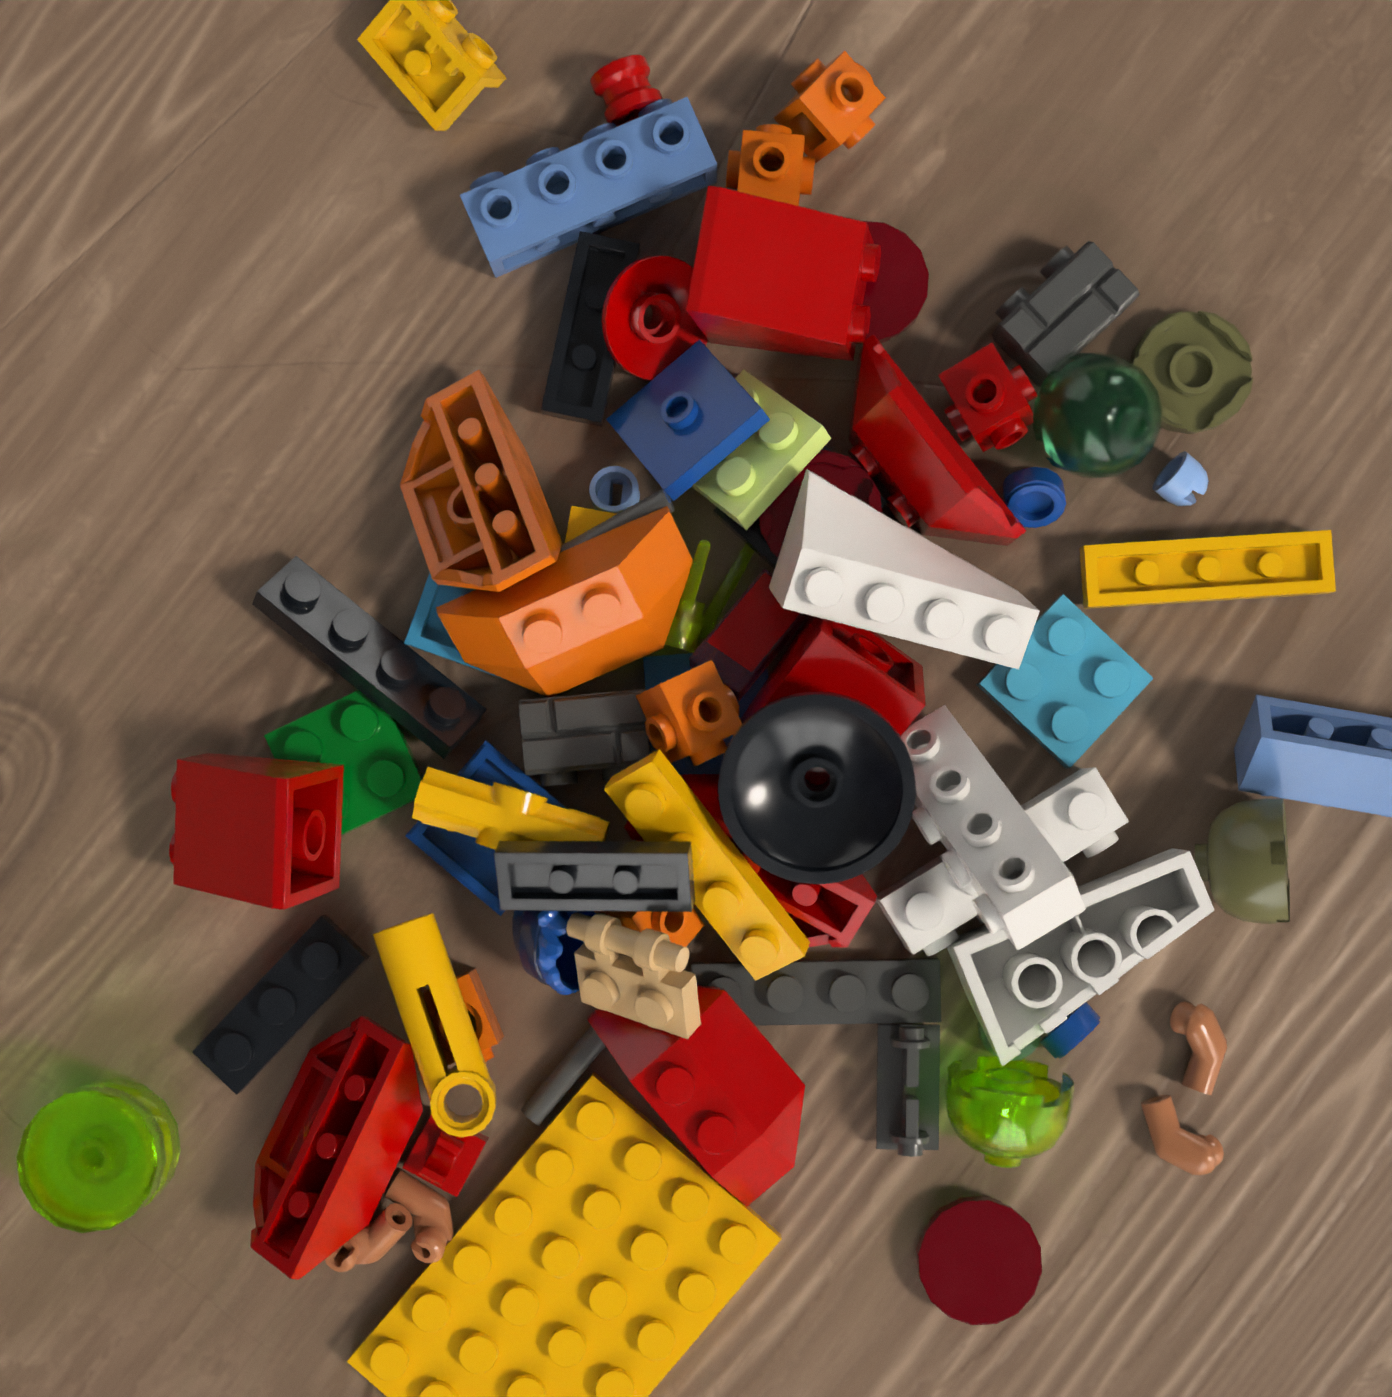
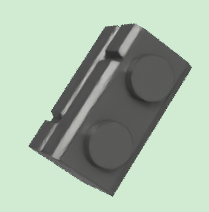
[992,241,1140,388]
[519,689,650,787]

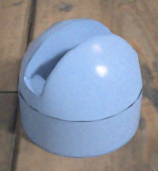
[1153,451,1209,506]
[589,466,640,514]

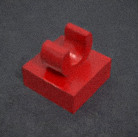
[402,1114,489,1197]

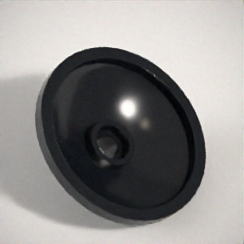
[718,691,916,884]

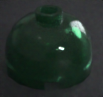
[1033,352,1163,478]

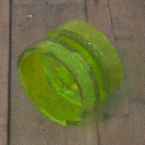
[16,1078,181,1233]

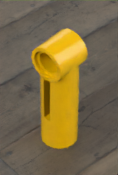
[372,913,497,1137]

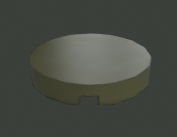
[1128,311,1253,434]

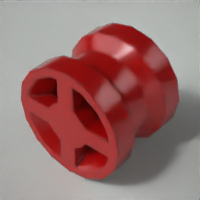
[590,55,663,127]

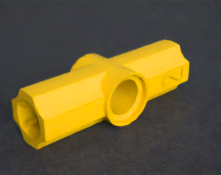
[412,767,610,850]

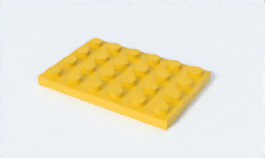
[347,1072,782,1397]

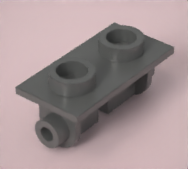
[876,1023,940,1157]

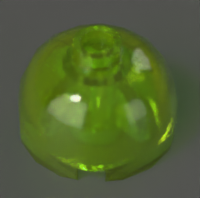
[945,1056,1074,1168]

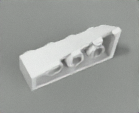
[769,469,1040,669]
[947,848,1214,1067]

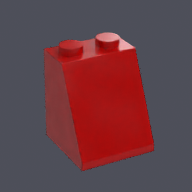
[686,186,881,361]
[733,615,926,785]
[169,753,344,910]

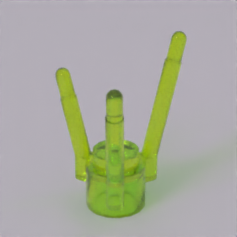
[665,540,755,653]

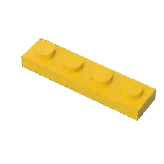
[1079,530,1336,609]
[604,749,810,981]

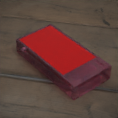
[689,569,809,701]

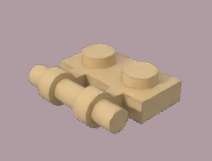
[567,912,701,1039]

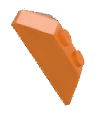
[400,370,563,592]
[436,506,693,698]

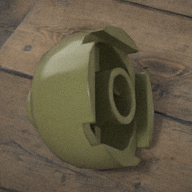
[1195,798,1290,924]

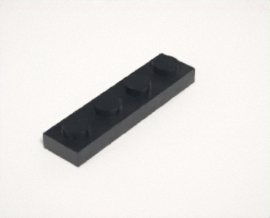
[252,556,487,759]

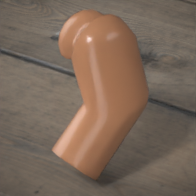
[1170,1001,1227,1095]
[1141,1095,1224,1175]
[385,1170,454,1264]
[325,1203,413,1272]

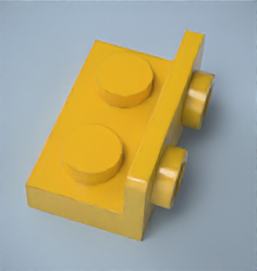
[357,0,506,131]

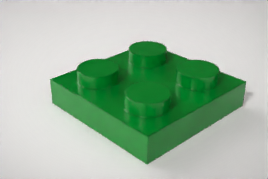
[264,690,423,836]

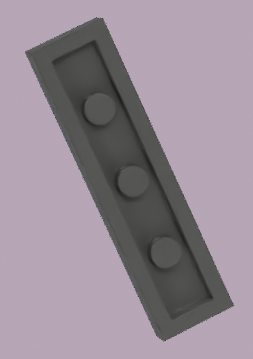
[691,958,941,1026]

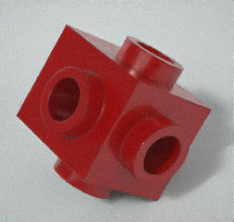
[938,342,1038,452]

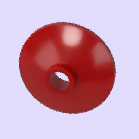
[602,255,708,380]

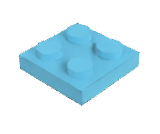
[976,594,1154,768]

